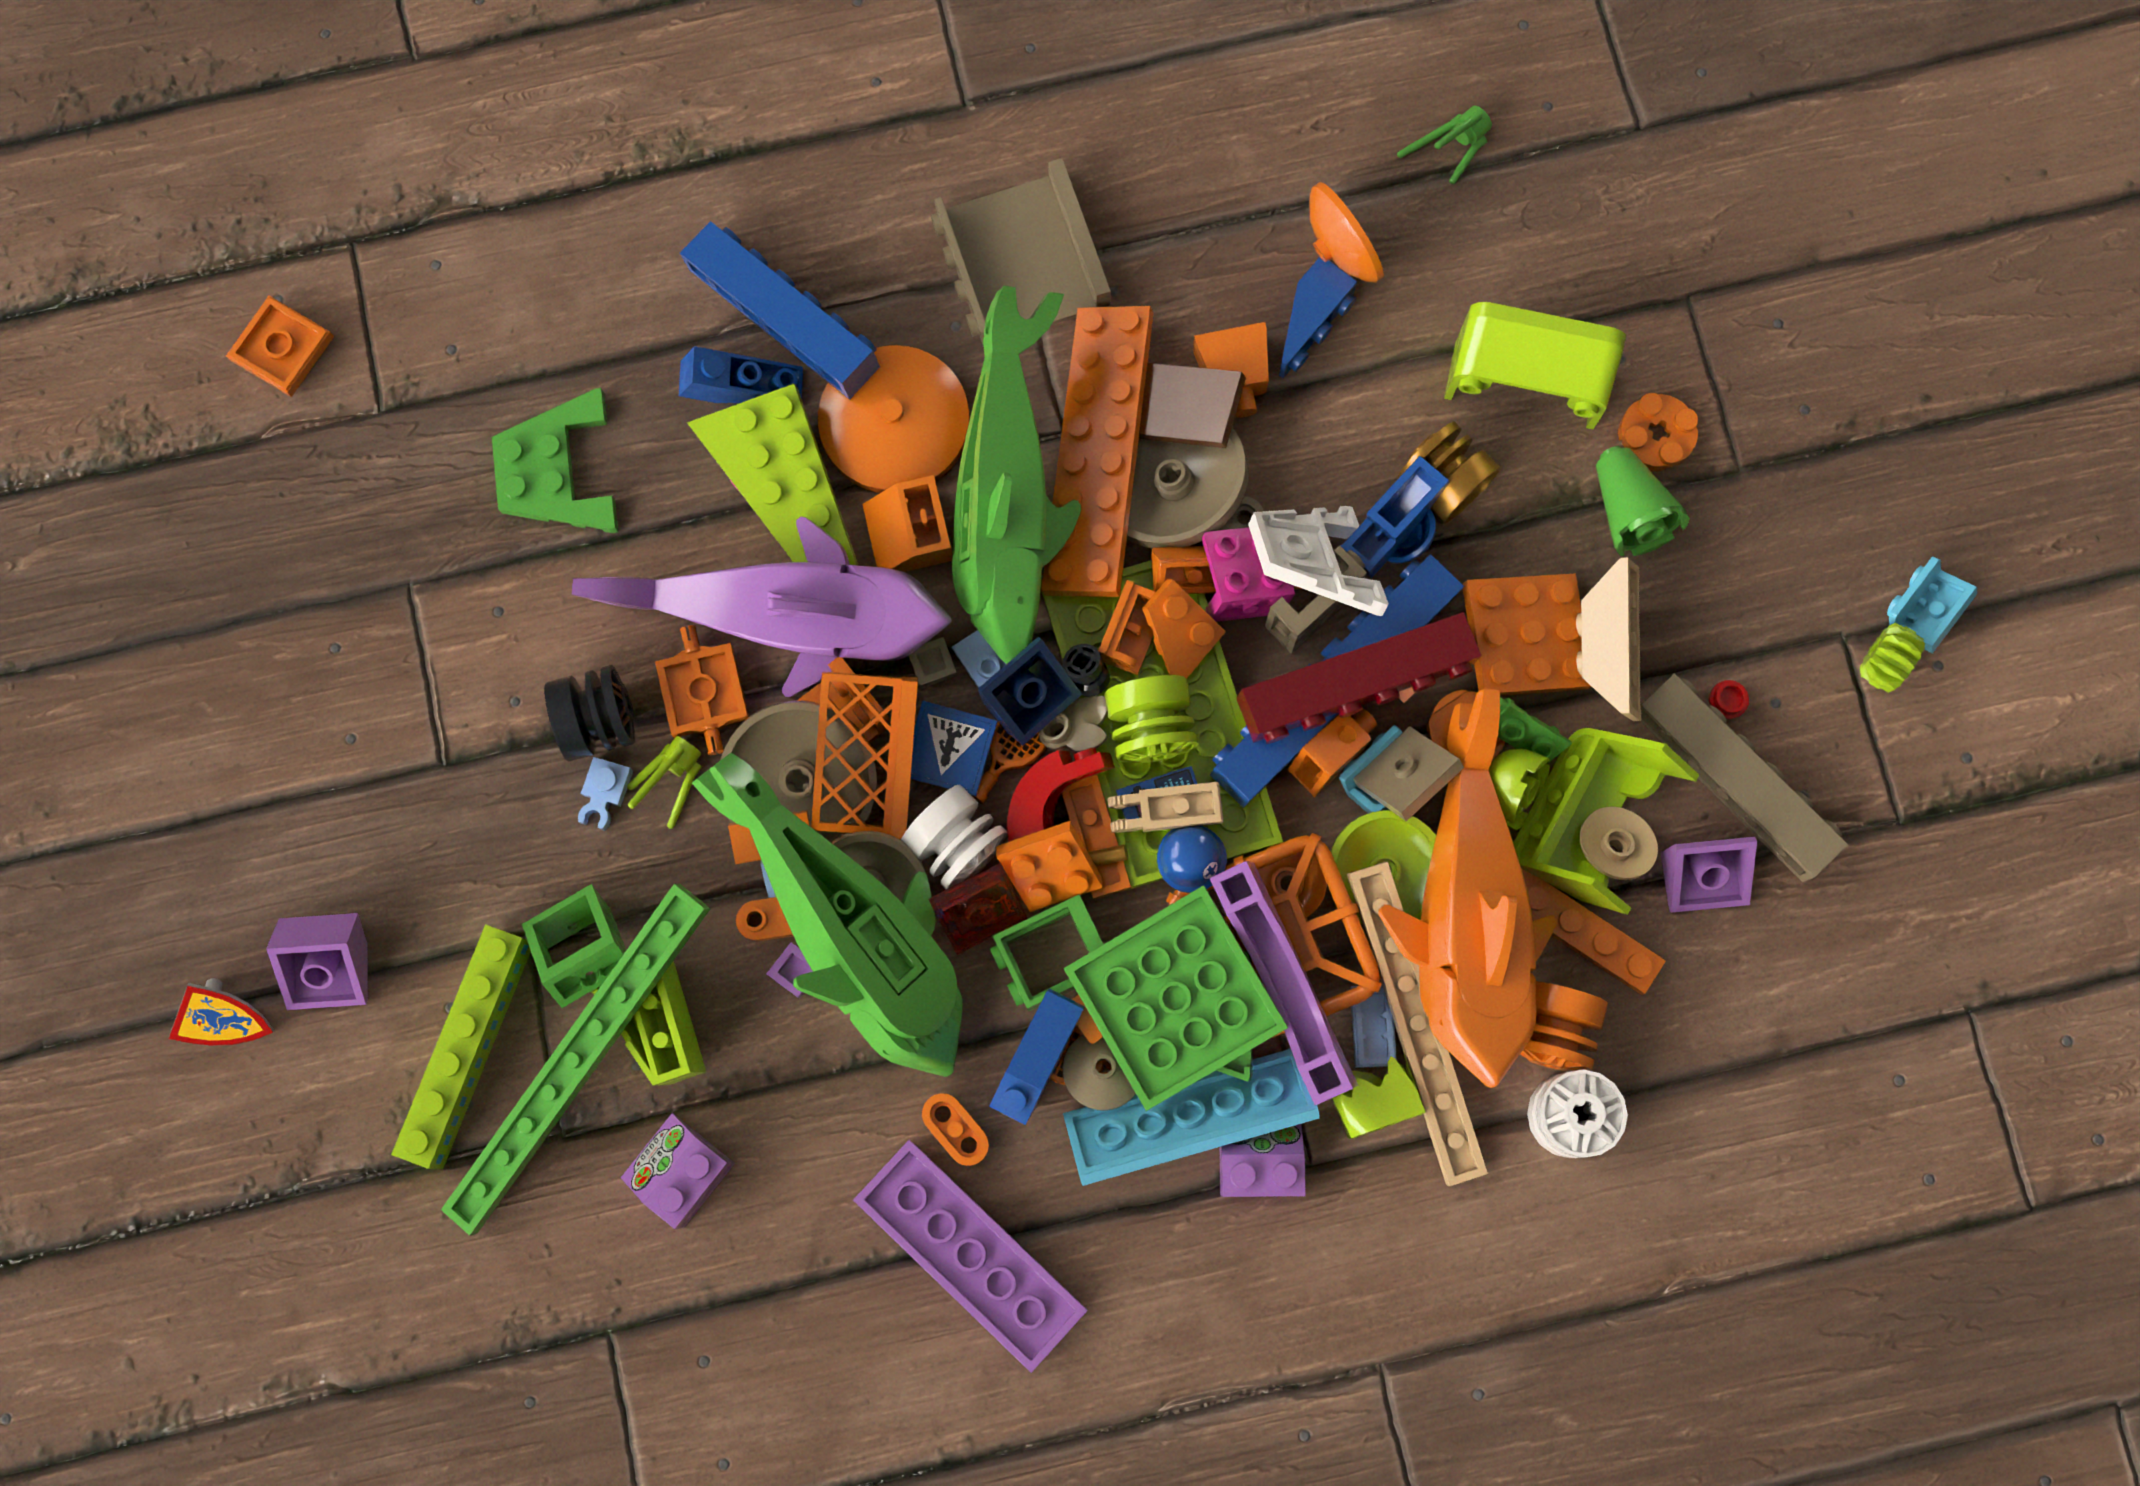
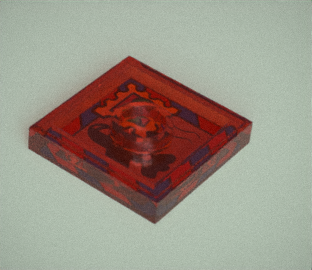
[928,863,1028,955]

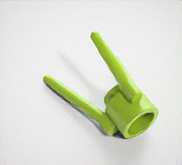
[627,736,702,829]

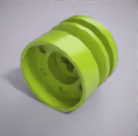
[1104,675,1199,763]

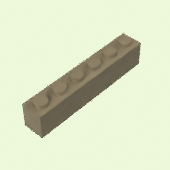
[1640,673,1848,882]

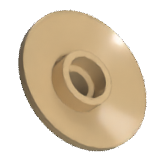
[1580,807,1658,880]

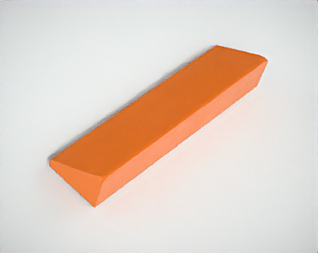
[1151,546,1302,594]

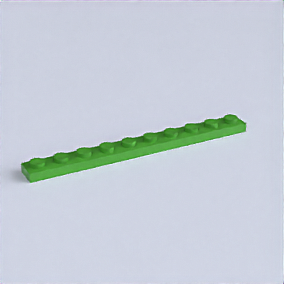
[441,884,711,1236]

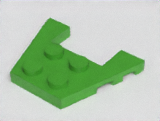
[492,388,618,533]

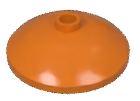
[1309,182,1384,283]

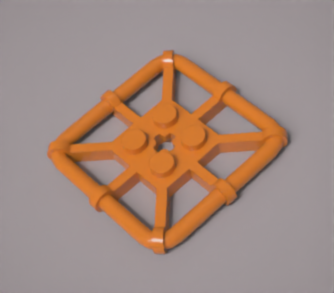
[1166,833,1383,1040]

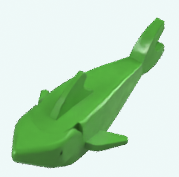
[952,286,1081,664]
[692,753,963,1077]

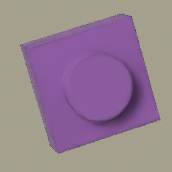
[766,942,813,999]

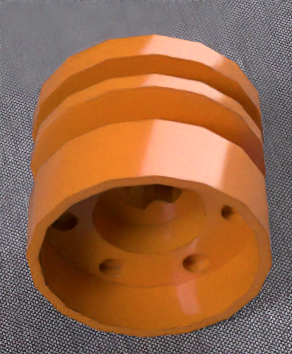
[1520,981,1608,1071]

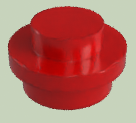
[1708,680,1749,719]

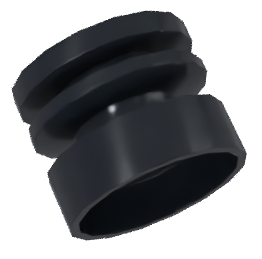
[544,665,635,762]

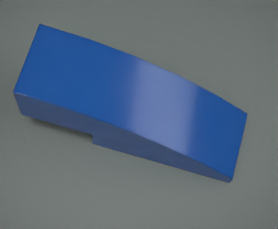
[1341,456,1449,579]

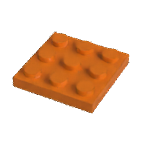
[1463,573,1592,696]

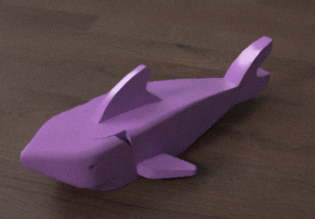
[572,516,952,697]

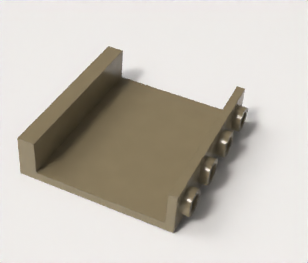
[931,158,1111,347]

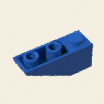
[1279,257,1357,379]
[679,346,803,403]

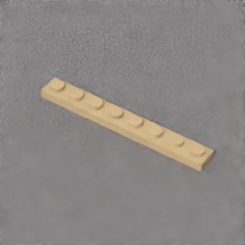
[1347,862,1488,1186]

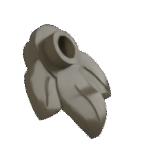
[1039,696,1108,752]

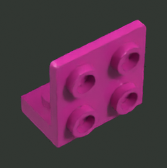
[1202,527,1295,622]

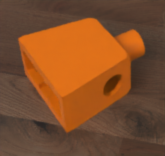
[1193,322,1269,418]
[1287,709,1377,798]

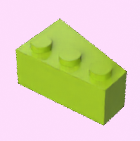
[590,961,706,1086]

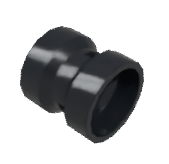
[1063,644,1110,697]

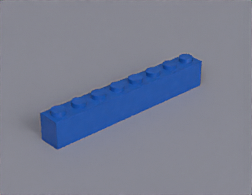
[1210,554,1464,808]

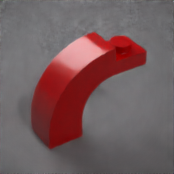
[1007,748,1115,842]

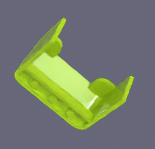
[1444,302,1626,429]
[1513,728,1699,915]

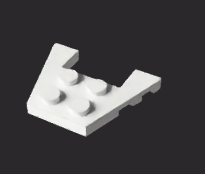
[1248,506,1389,616]

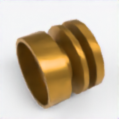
[1396,421,1502,525]

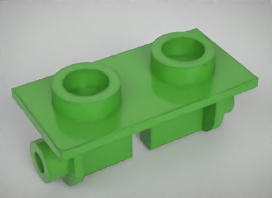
[1498,698,1572,764]

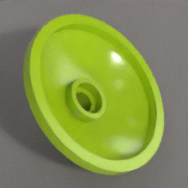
[1330,810,1436,925]

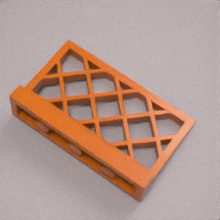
[811,672,918,839]

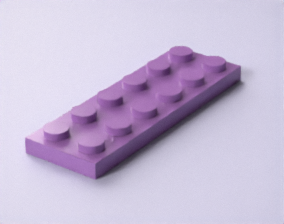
[853,1139,1088,1373]

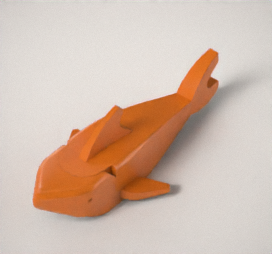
[1378,688,1557,1088]

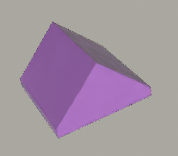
[1661,837,1757,913]

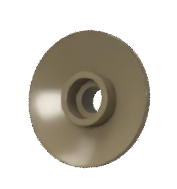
[1063,1035,1136,1111]

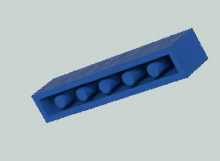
[680,221,880,400]

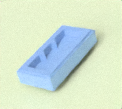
[952,630,1006,688]
[1350,986,1397,1068]

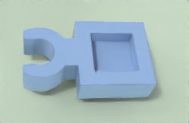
[578,757,633,831]

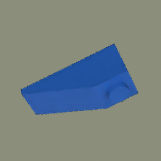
[989,988,1085,1125]

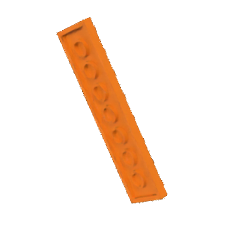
[1041,306,1154,597]

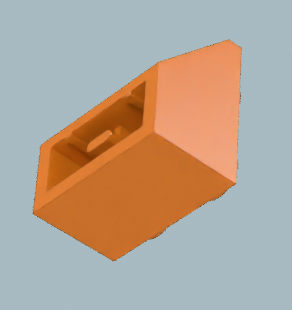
[862,475,952,572]

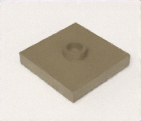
[1353,726,1464,821]

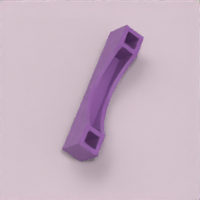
[1210,861,1358,1106]

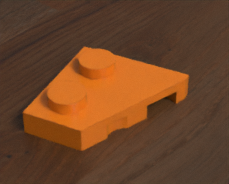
[1142,579,1226,679]

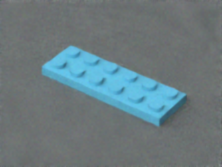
[1063,1049,1320,1186]

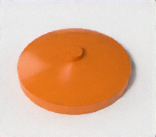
[818,345,970,493]

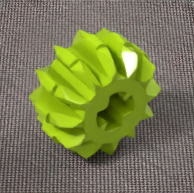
[1860,623,1925,693]

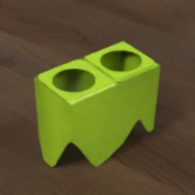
[1332,1054,1426,1139]

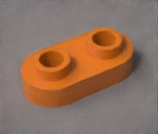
[736,897,793,942]
[922,1093,989,1166]

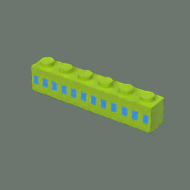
[391,924,531,1169]

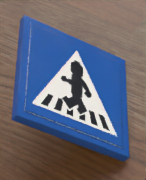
[911,700,998,797]

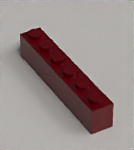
[1236,612,1482,744]

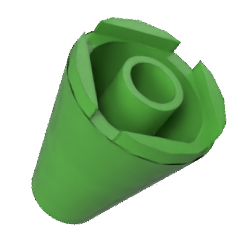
[1596,446,1690,556]

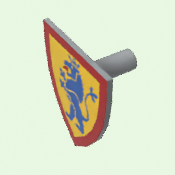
[169,978,274,1046]

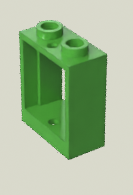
[522,884,626,1008]
[990,895,1104,1012]

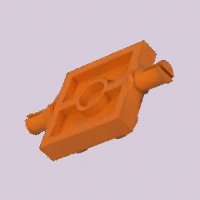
[655,625,749,755]

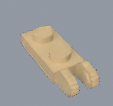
[1107,782,1224,833]

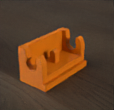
[1098,580,1155,676]

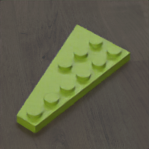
[687,384,858,565]

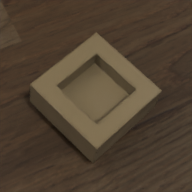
[909,637,957,689]

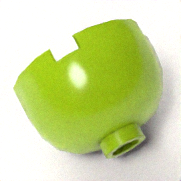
[1489,748,1550,830]

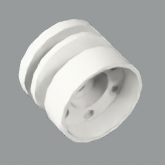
[901,785,1007,891]
[1527,1069,1628,1158]

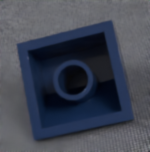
[978,637,1082,746]

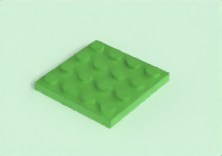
[1063,885,1288,1111]

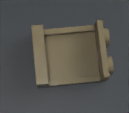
[1265,546,1367,654]

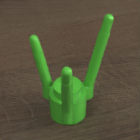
[1397,106,1492,184]

